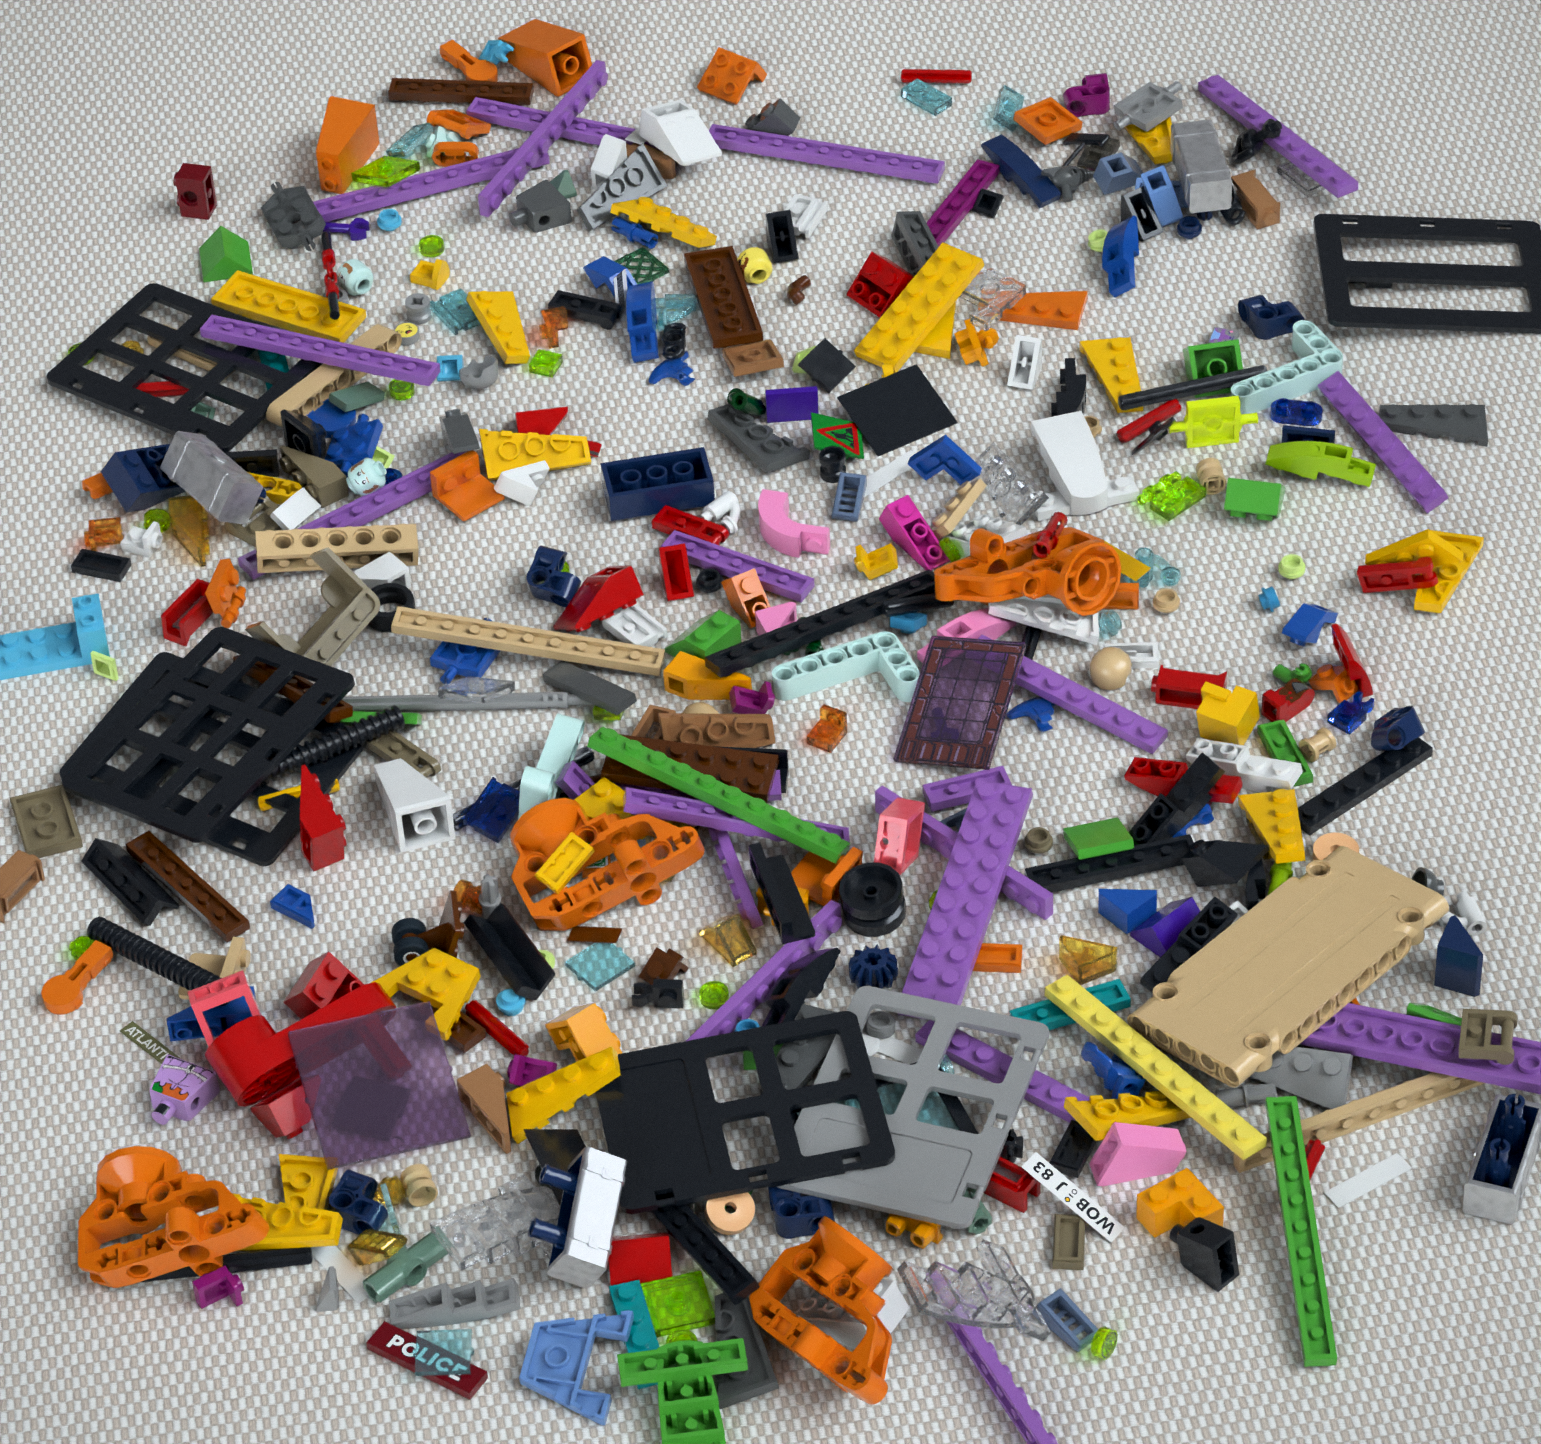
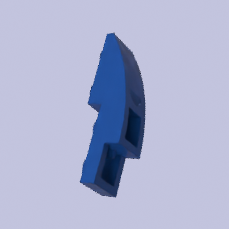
[1102,215,1139,297]
[626,281,659,363]

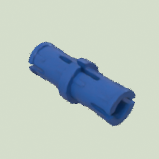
[611,216,658,249]

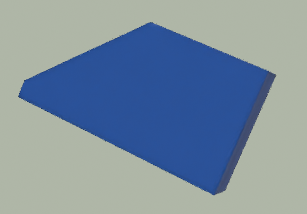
[270,884,315,929]

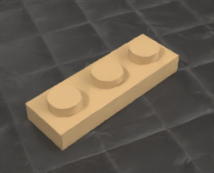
[931,478,987,539]

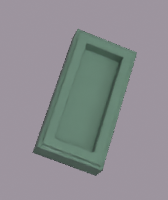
[329,382,385,412]

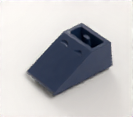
[101,444,185,513]

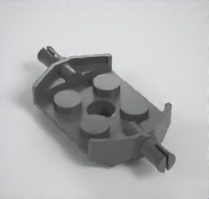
[261,182,326,251]

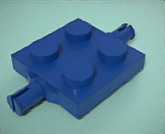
[325,414,383,478]
[430,618,500,685]

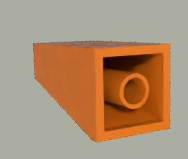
[498,19,592,97]
[316,96,380,194]

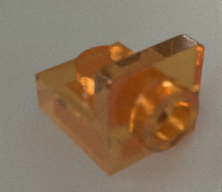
[84,517,124,552]
[807,704,847,753]

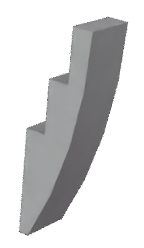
[389,1278,521,1328]

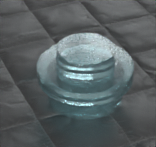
[1098,610,1122,637]

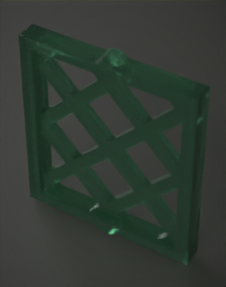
[614,247,670,284]

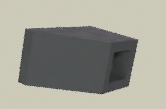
[745,98,801,136]

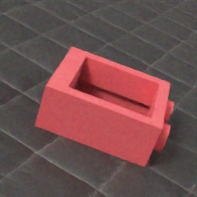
[874,797,925,875]
[188,970,262,1047]

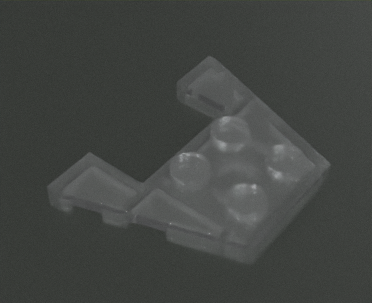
[959,268,1026,331]

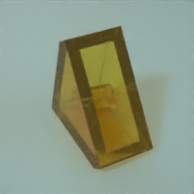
[699,914,757,967]
[1059,935,1118,985]

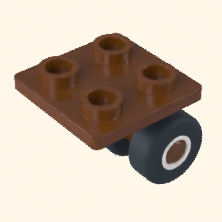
[391,890,464,966]

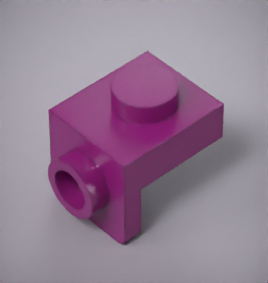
[729,681,775,714]
[507,1054,557,1086]
[192,1266,244,1309]

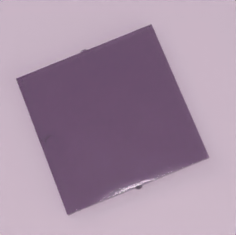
[288,1001,471,1170]

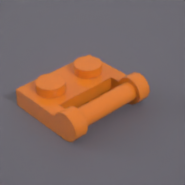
[427,109,491,139]

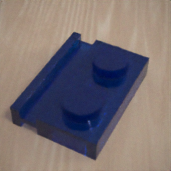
[463,777,520,843]

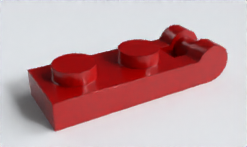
[652,505,729,546]
[1357,556,1438,593]

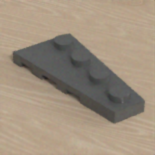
[715,1293,779,1409]

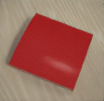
[1331,623,1373,698]

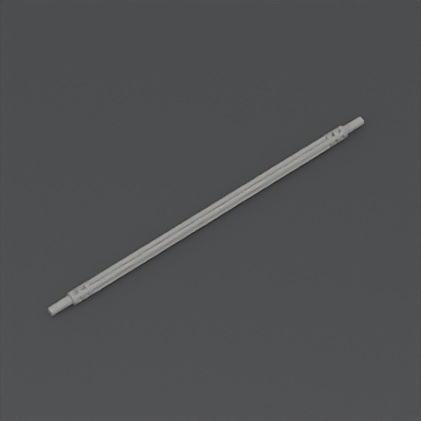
[178,692,593,716]

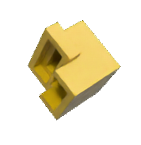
[1196,682,1260,745]

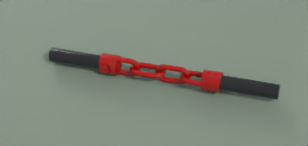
[321,232,340,320]

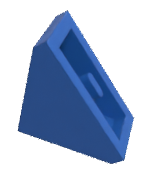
[1098,889,1157,934]

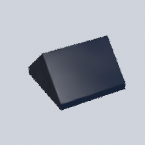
[1434,915,1483,997]

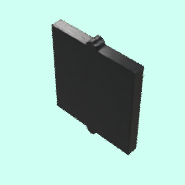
[798,338,856,393]

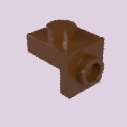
[638,947,689,985]

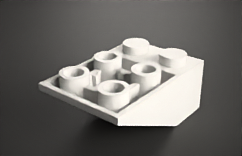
[639,99,722,166]
[943,514,1028,570]
[795,1279,909,1349]

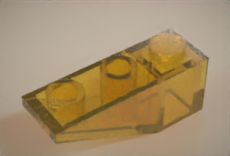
[168,495,210,567]

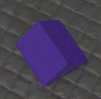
[764,386,819,423]
[1130,897,1200,957]

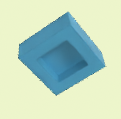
[890,612,927,634]

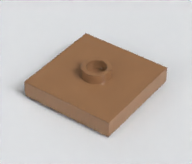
[722,339,784,377]

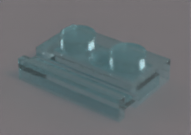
[430,288,481,335]

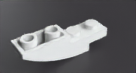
[1186,738,1303,793]

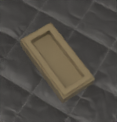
[1052,1214,1085,1270]

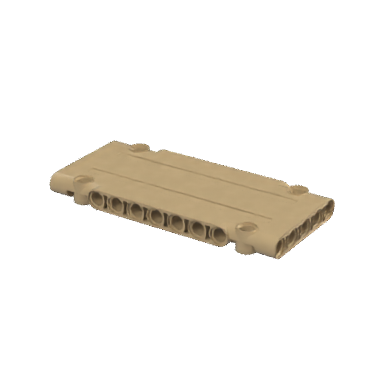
[1127,846,1449,1088]

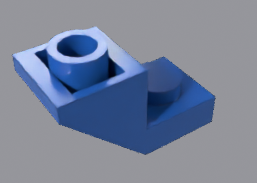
[583,256,637,298]
[1282,603,1338,646]

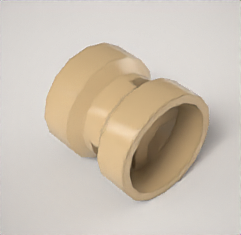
[1195,458,1227,495]
[400,1164,438,1207]

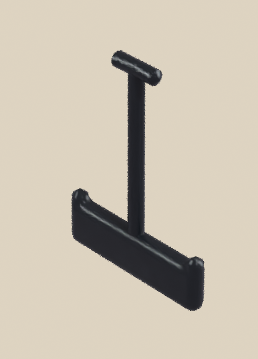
[1062,133,1110,166]

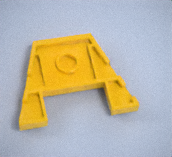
[371,948,481,1041]

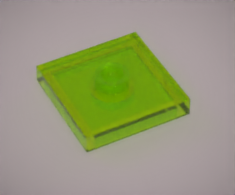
[351,156,420,188]
[641,1270,715,1337]

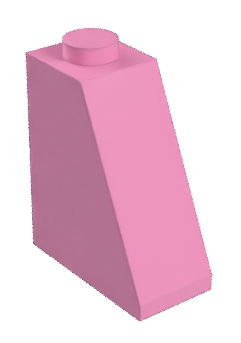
[1089,1122,1187,1187]

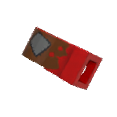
[1261,678,1315,722]

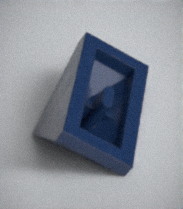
[1282,425,1336,444]

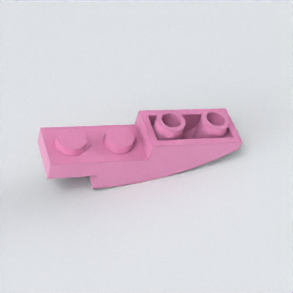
[917,608,1016,672]

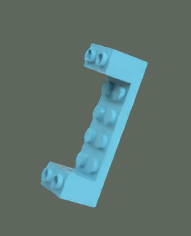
[0,593,110,680]

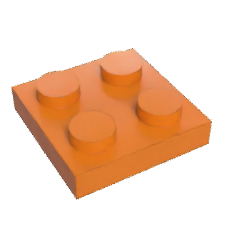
[1013,97,1083,145]

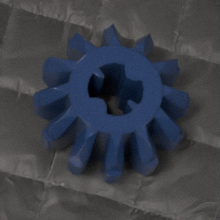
[848,944,898,989]

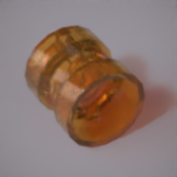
[454,879,482,915]

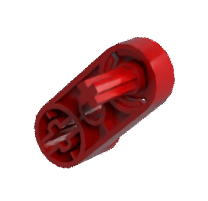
[205,982,412,1107]

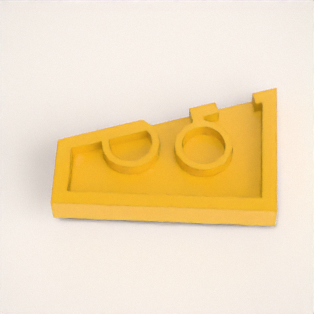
[1124,117,1172,165]
[1365,529,1464,567]
[278,1154,339,1210]

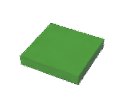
[1063,817,1134,860]

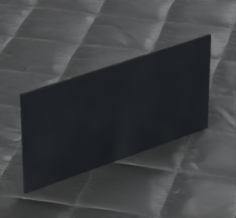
[524,1129,586,1206]

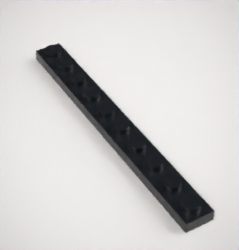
[705,569,935,678]

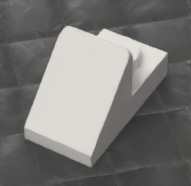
[494,460,550,505]

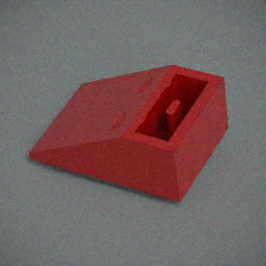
[553,565,644,632]
[300,765,347,872]

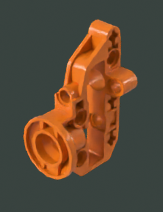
[934,527,1122,616]
[510,798,705,931]
[78,1146,269,1288]
[749,1216,894,1405]

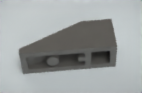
[439,409,480,454]

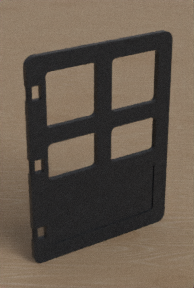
[595,1011,895,1214]

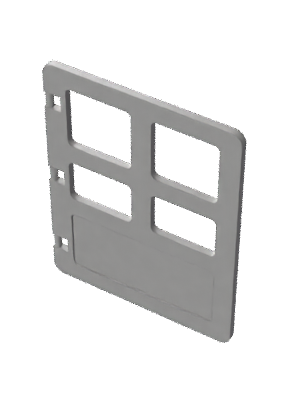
[777,986,1049,1229]

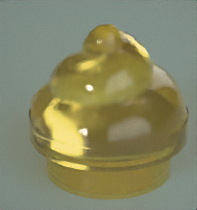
[374,1175,407,1206]

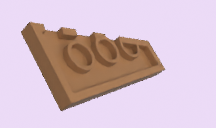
[658,713,775,748]

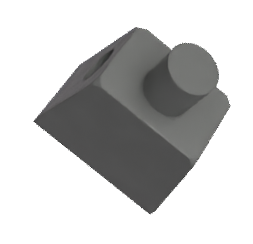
[509,179,572,233]

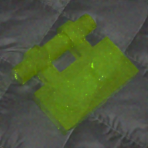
[1137,471,1206,521]

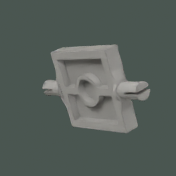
[1114,81,1183,132]

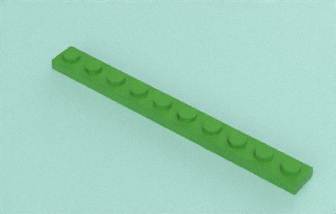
[587,727,850,864]
[1265,1096,1337,1367]

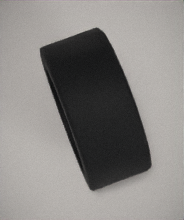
[368,583,416,632]

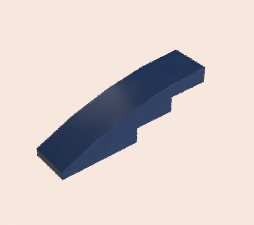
[981,134,1061,208]

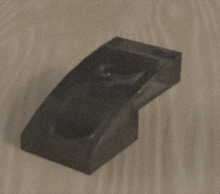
[1077,138,1120,171]

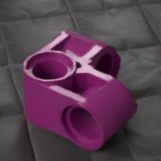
[1063,73,1110,117]

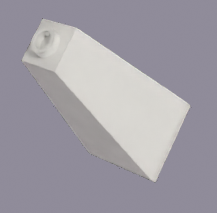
[374,758,456,853]

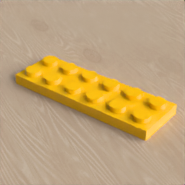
[854,242,985,373]
[211,270,366,343]

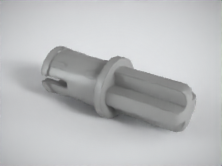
[478,874,502,919]
[1215,1083,1277,1108]

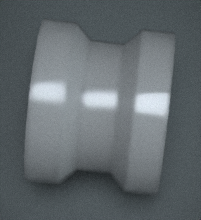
[405,293,432,325]

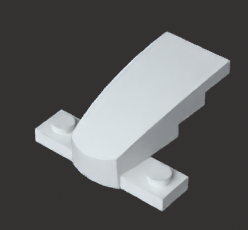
[1030,411,1140,521]

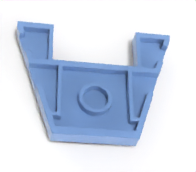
[519,1310,634,1425]

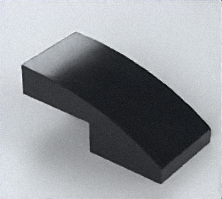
[1245,858,1266,910]

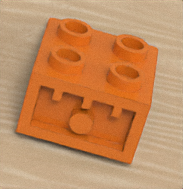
[697,47,767,105]
[430,450,505,521]
[791,847,863,906]

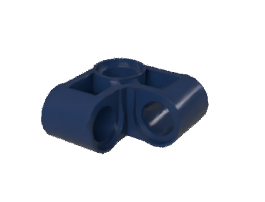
[1238,295,1304,340]
[526,545,581,607]
[1371,706,1425,751]
[329,1169,390,1239]
[768,1187,835,1239]

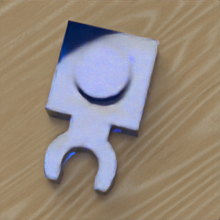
[1327,691,1374,735]

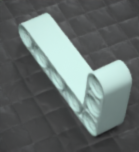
[1231,320,1343,414]
[772,631,921,702]
[518,713,585,820]

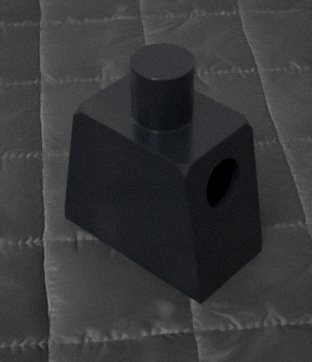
[1169,1217,1239,1292]

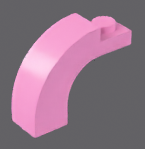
[758,489,830,558]

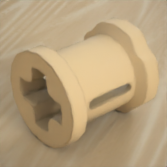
[1299,727,1337,762]

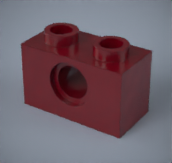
[173,163,217,220]

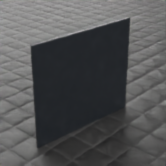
[837,364,958,456]

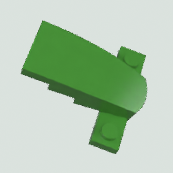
[617,1338,748,1444]

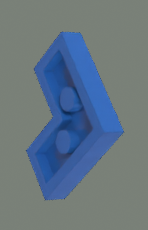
[908,434,982,485]

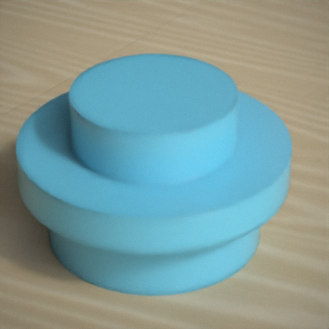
[377,209,402,231]
[496,989,526,1016]

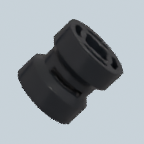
[819,446,846,483]

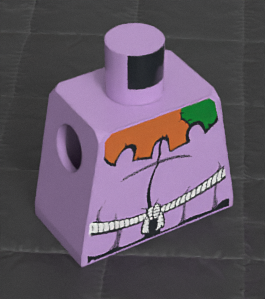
[149,1055,220,1125]

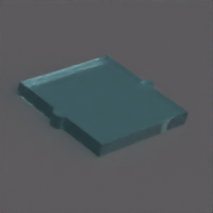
[565,942,635,992]
[380,1183,407,1247]
[413,1329,474,1376]

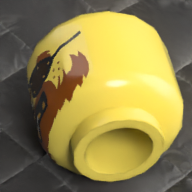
[737,247,772,284]

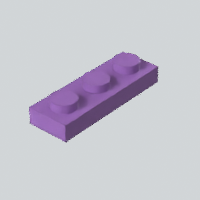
[922,766,1012,812]

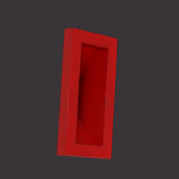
[658,543,694,601]

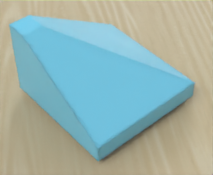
[437,355,464,381]

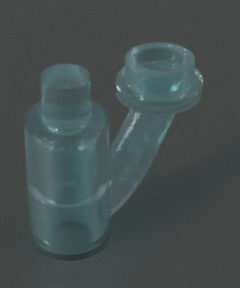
[655,294,696,327]
[1135,548,1181,588]

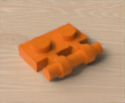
[205,559,246,628]

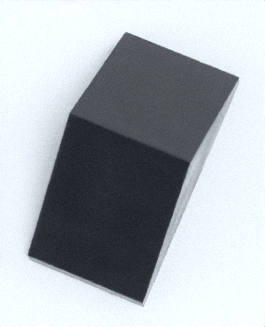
[1121,186,1164,242]
[765,210,799,263]

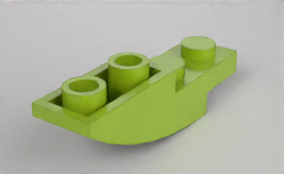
[1265,441,1376,487]

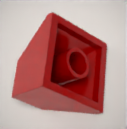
[515,407,568,435]
[250,1076,321,1139]

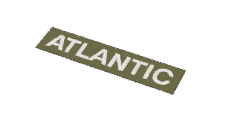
[120,1021,181,1064]

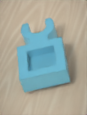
[479,40,514,65]

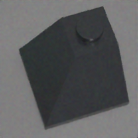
[280,409,327,459]
[1181,840,1270,887]

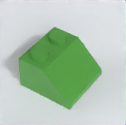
[1183,339,1243,398]
[1224,478,1285,521]
[665,610,742,660]

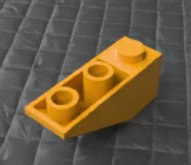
[663,651,752,700]

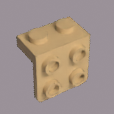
[178,937,251,1000]

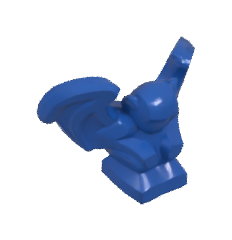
[1081,1042,1146,1099]

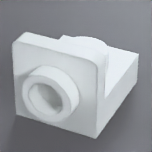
[120,521,163,558]

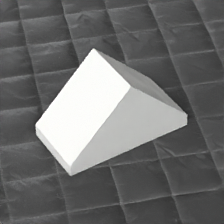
[1007,335,1042,390]

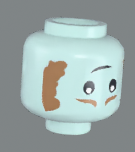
[337,259,373,296]
[346,458,387,496]

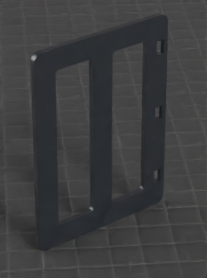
[1313,214,1541,334]

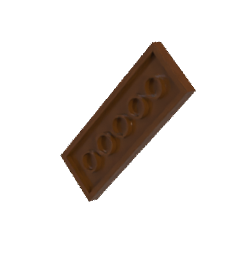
[684,246,763,349]
[601,734,779,803]

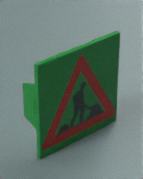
[811,412,864,460]

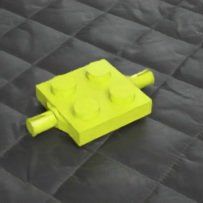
[1168,396,1258,448]

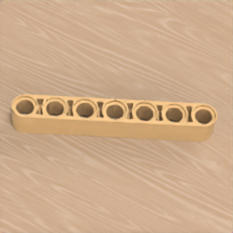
[266,324,402,428]

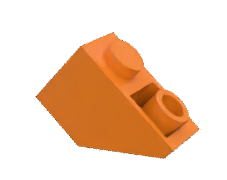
[721,568,770,629]

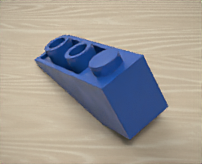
[166,986,257,1042]

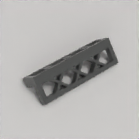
[891,211,938,276]

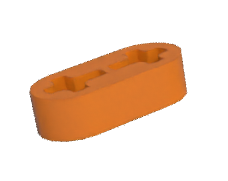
[432,142,479,167]

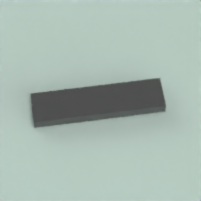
[542,661,637,715]

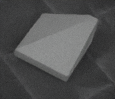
[317,1266,339,1312]

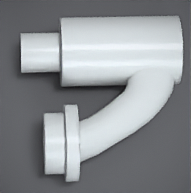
[699,491,740,535]
[1441,891,1487,936]

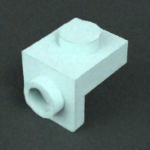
[425,126,465,158]

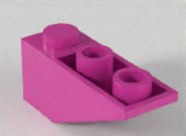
[879,495,951,571]

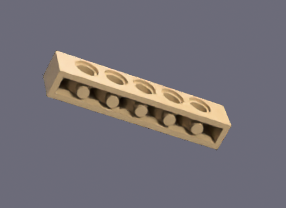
[255,524,419,573]

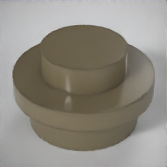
[1024,827,1053,854]

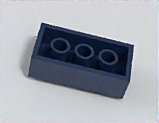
[600,447,715,521]

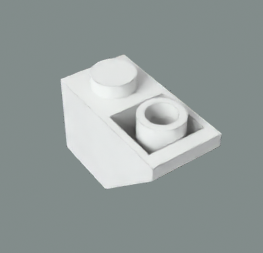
[591,134,627,190]
[354,552,411,589]

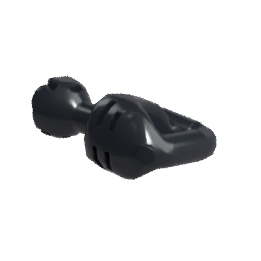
[1232,119,1282,164]

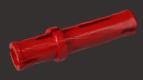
[1033,512,1068,558]

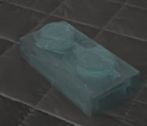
[901,78,952,116]
[993,85,1024,132]
[386,123,434,159]

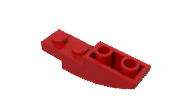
[1124,757,1243,806]

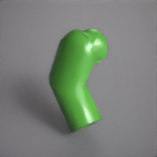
[1273,663,1312,684]

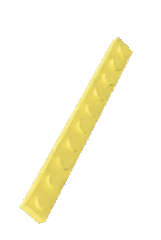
[1044,975,1267,1160]

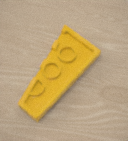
[466,291,530,364]

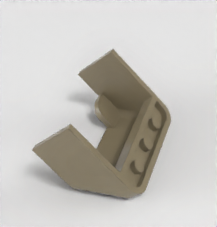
[245,547,380,666]

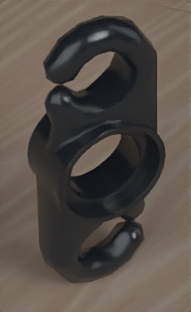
[1220,186,1246,226]
[662,323,686,359]

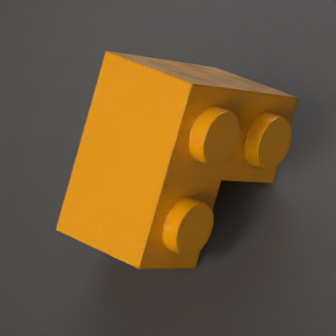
[545,1003,622,1061]
[1136,1168,1224,1238]

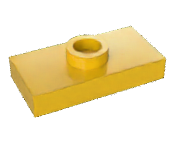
[535,832,595,894]

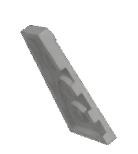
[1250,1047,1353,1109]

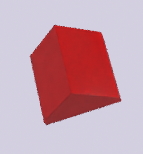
[608,1232,673,1286]

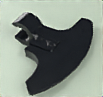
[1131,417,1176,455]

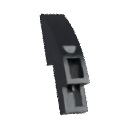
[1051,358,1086,417]
[1129,752,1225,846]
[1140,897,1238,993]
[761,948,841,1027]

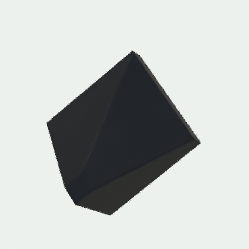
[972,188,1004,218]

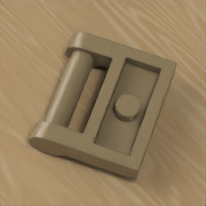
[224,495,283,547]
[1459,1009,1518,1065]

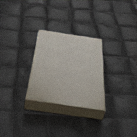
[10,785,83,858]

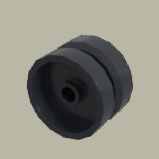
[839,862,906,937]

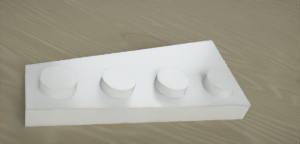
[988,594,1099,645]

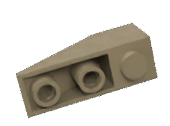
[279,446,349,508]

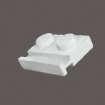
[784,194,828,238]
[602,604,667,647]

